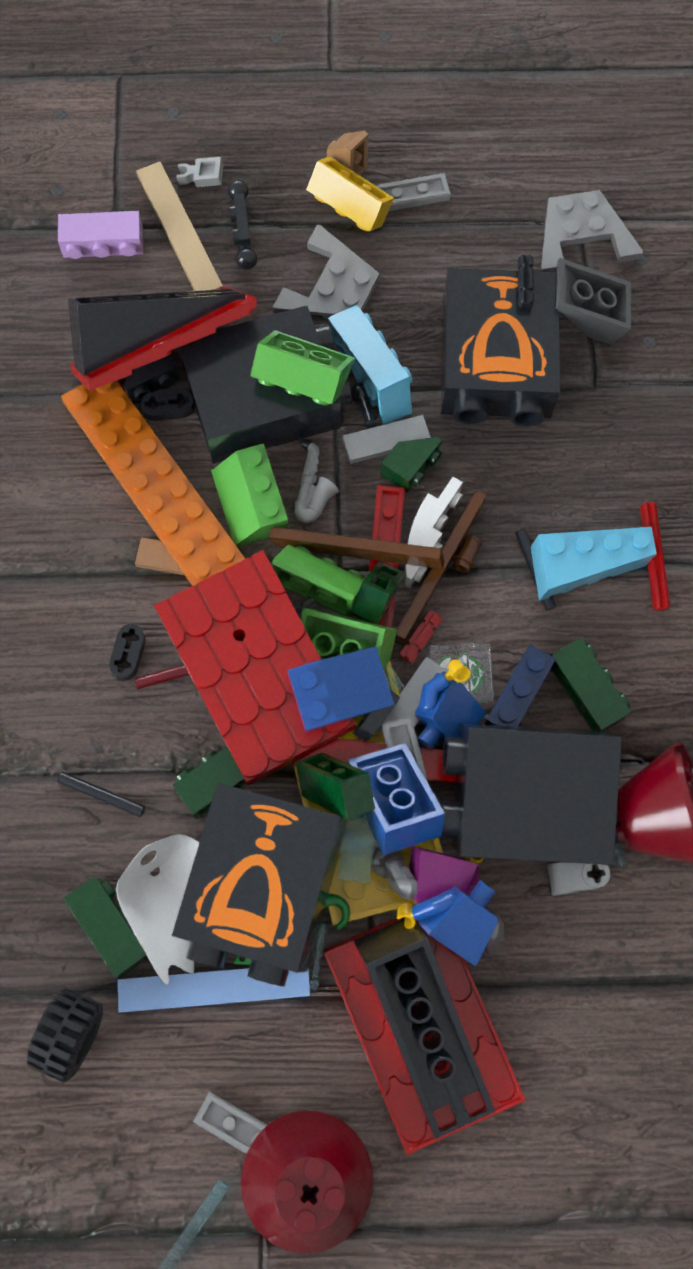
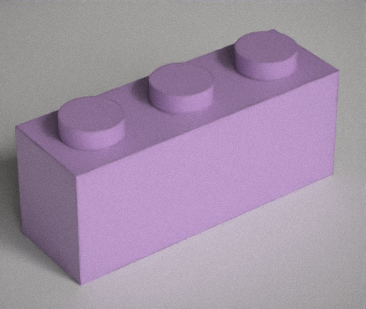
[58,211,143,259]

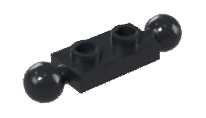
[228,179,258,270]

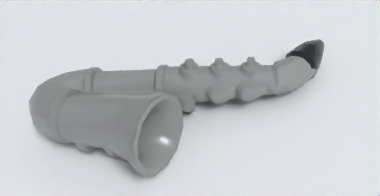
[294,437,339,524]

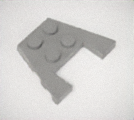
[540,190,643,272]
[273,224,379,319]

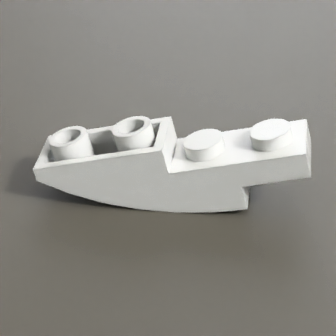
[404,477,463,588]

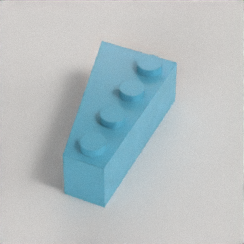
[328,305,412,425]
[530,527,657,601]

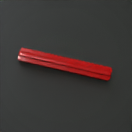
[640,502,670,611]

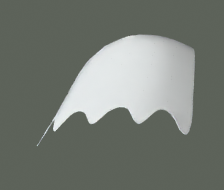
[116,834,199,985]

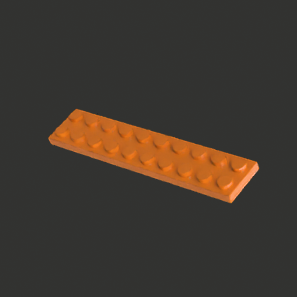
[61,381,245,586]

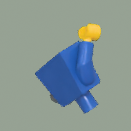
[415,660,487,750]
[396,881,505,966]

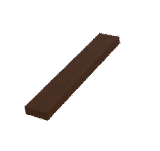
[394,491,486,647]
[269,527,445,569]

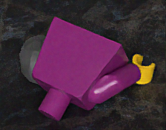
[370,846,484,922]

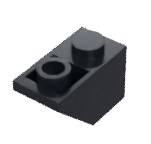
[124,355,179,403]

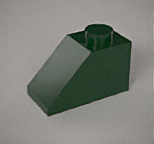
[351,561,405,624]

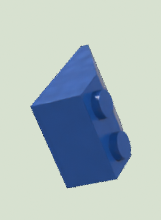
[288,647,394,733]
[348,743,445,855]

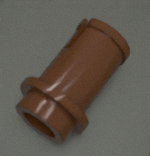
[452,535,482,573]

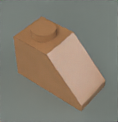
[327,131,368,175]

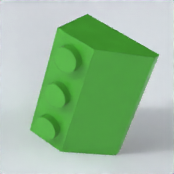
[250,330,355,405]
[211,443,289,547]
[271,544,364,617]
[301,608,397,670]

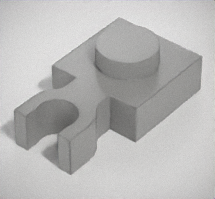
[176,157,224,187]

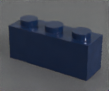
[484,644,556,727]

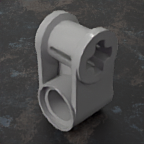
[547,862,610,896]

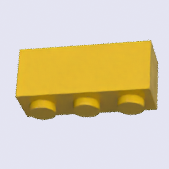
[306,156,394,232]

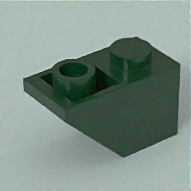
[380,437,442,493]

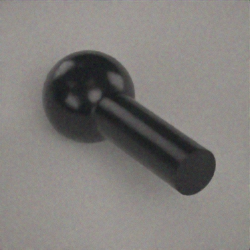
[351,383,377,428]

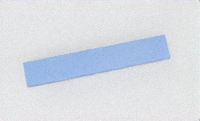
[118,968,310,1013]

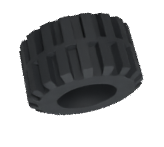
[27,988,103,1083]

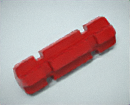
[399,611,442,663]

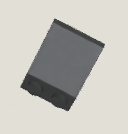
[556,258,631,345]

